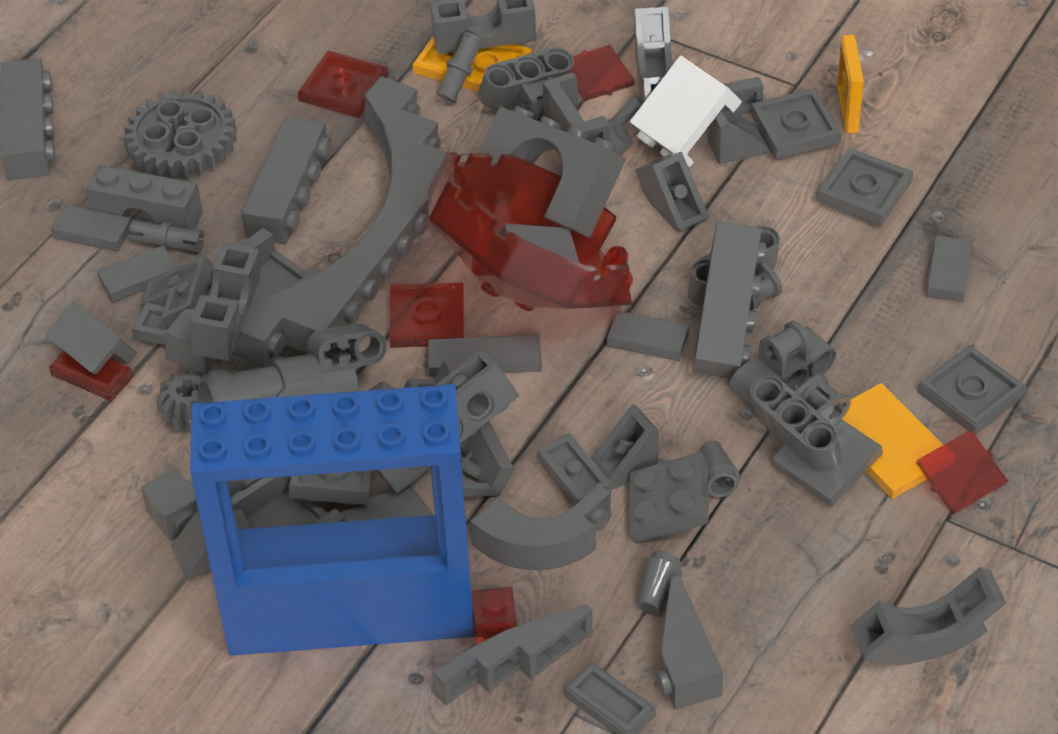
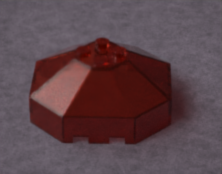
[428,152,633,311]

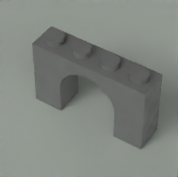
[465,106,626,238]

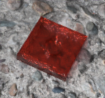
[297,50,389,118]
[390,282,464,348]

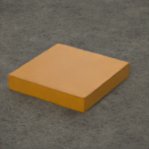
[837,35,864,133]

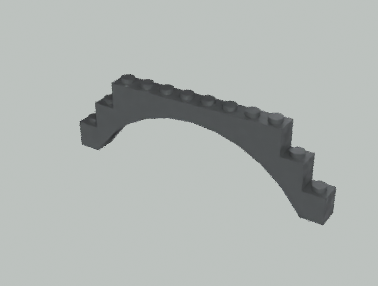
[165,76,462,375]

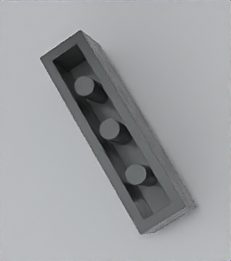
[0,58,55,180]
[241,117,331,245]
[692,221,766,378]

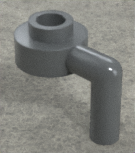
[607,95,644,154]

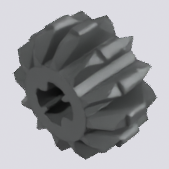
[157,369,203,432]

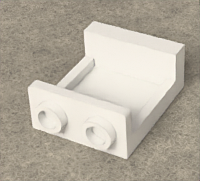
[630,55,742,167]

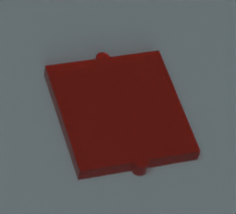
[571,45,635,101]
[916,430,1009,515]

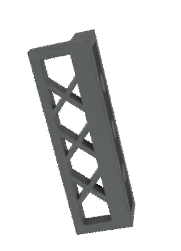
[404,360,514,497]

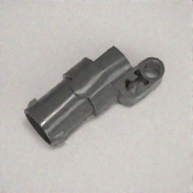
[198,324,387,403]

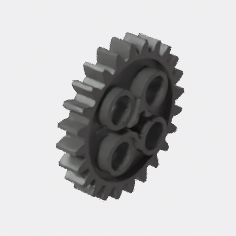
[124,90,237,179]

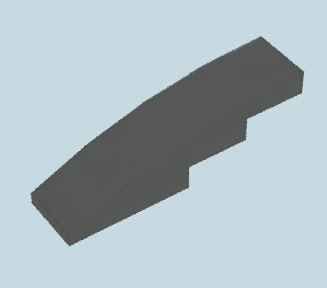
[433,605,593,705]

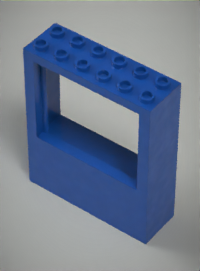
[190,384,475,656]

